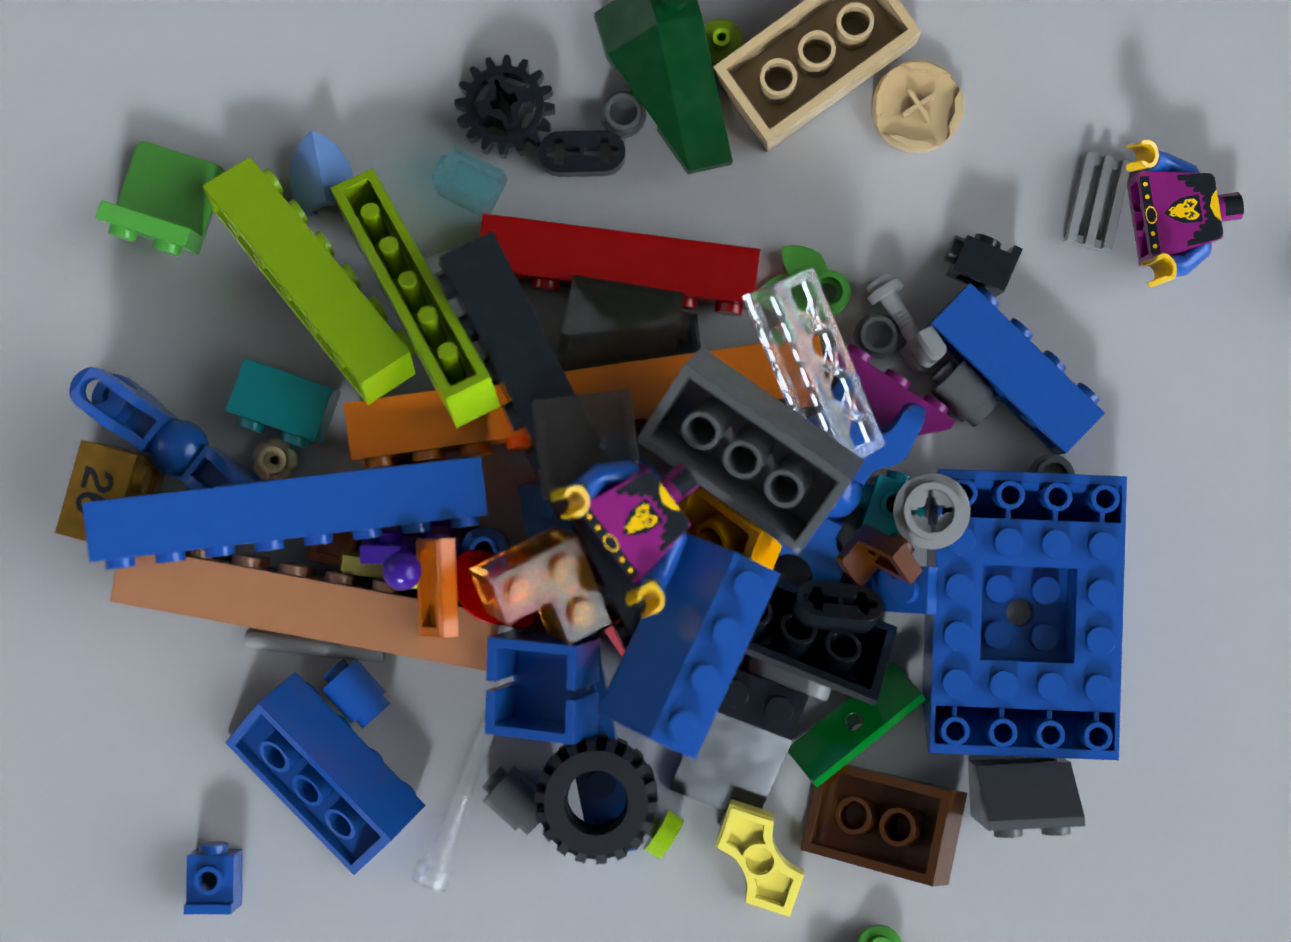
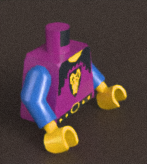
[1126,139,1244,287]
[551,460,699,618]

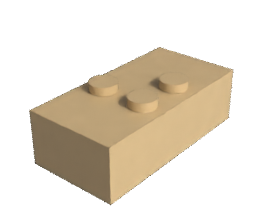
[713,0,921,152]

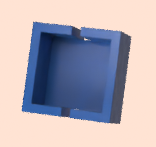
[485,630,601,745]

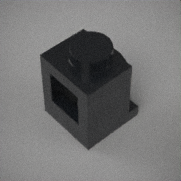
[944,234,1023,297]

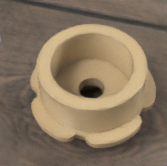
[252,438,298,480]

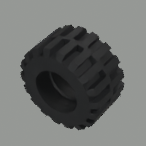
[534,734,658,864]

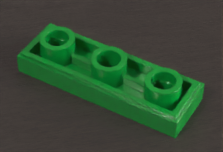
[788,662,925,788]

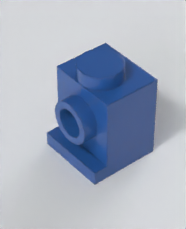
[184,841,242,914]

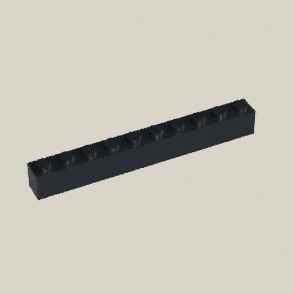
[435,231,646,650]

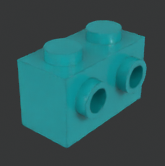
[226,358,341,449]

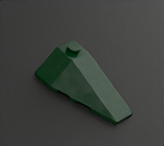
[594,0,733,174]

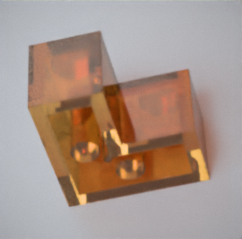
[469,526,612,646]

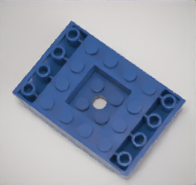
[922,469,1127,760]

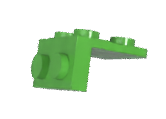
[95,141,225,257]

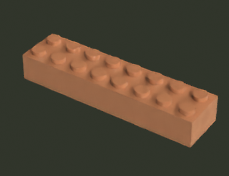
[110,549,505,671]

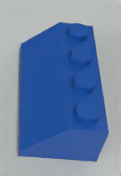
[597,533,780,760]
[225,672,426,875]

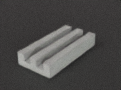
[1064,151,1132,252]

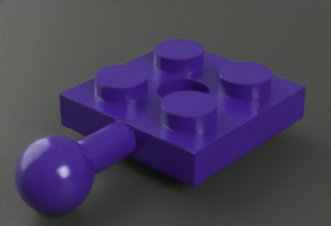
[360,520,466,591]

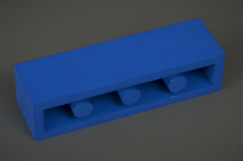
[924,283,1105,455]

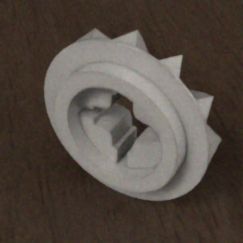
[892,473,970,549]

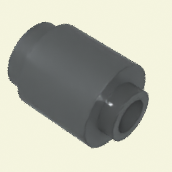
[930,359,999,427]
[482,766,539,835]

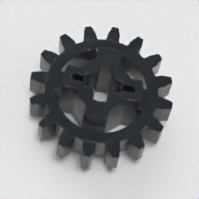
[454,55,556,159]

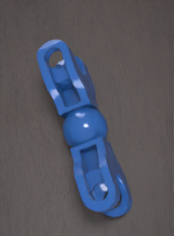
[69,367,265,490]
[775,369,925,583]

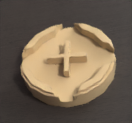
[871,60,963,153]

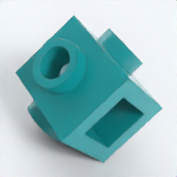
[856,469,927,536]

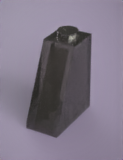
[558,275,691,371]

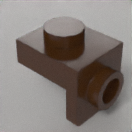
[836,524,923,586]

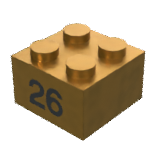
[55,440,164,542]

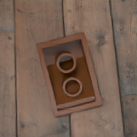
[800,764,967,887]

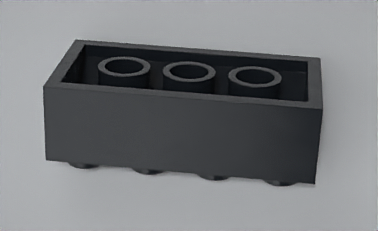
[744,579,898,706]

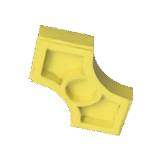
[715,799,804,917]

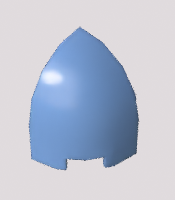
[289,130,354,217]

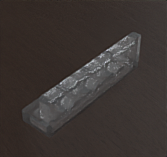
[742,266,885,459]

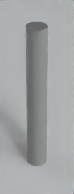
[244,630,386,663]

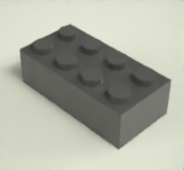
[636,347,864,555]

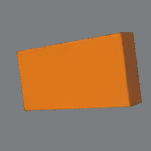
[416,538,459,638]

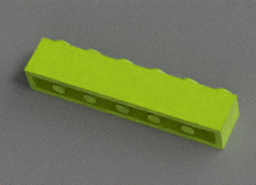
[203,157,416,405]
[330,168,500,428]

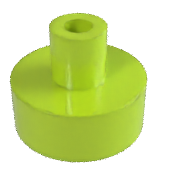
[704,19,744,66]
[643,810,684,860]

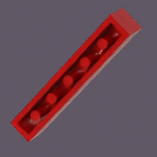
[480,213,761,316]

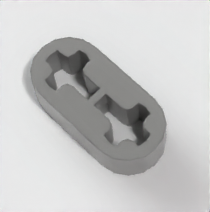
[745,656,832,701]

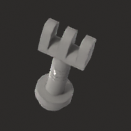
[866,273,947,375]

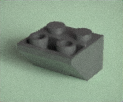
[968,757,1085,838]

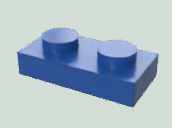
[846,566,938,614]

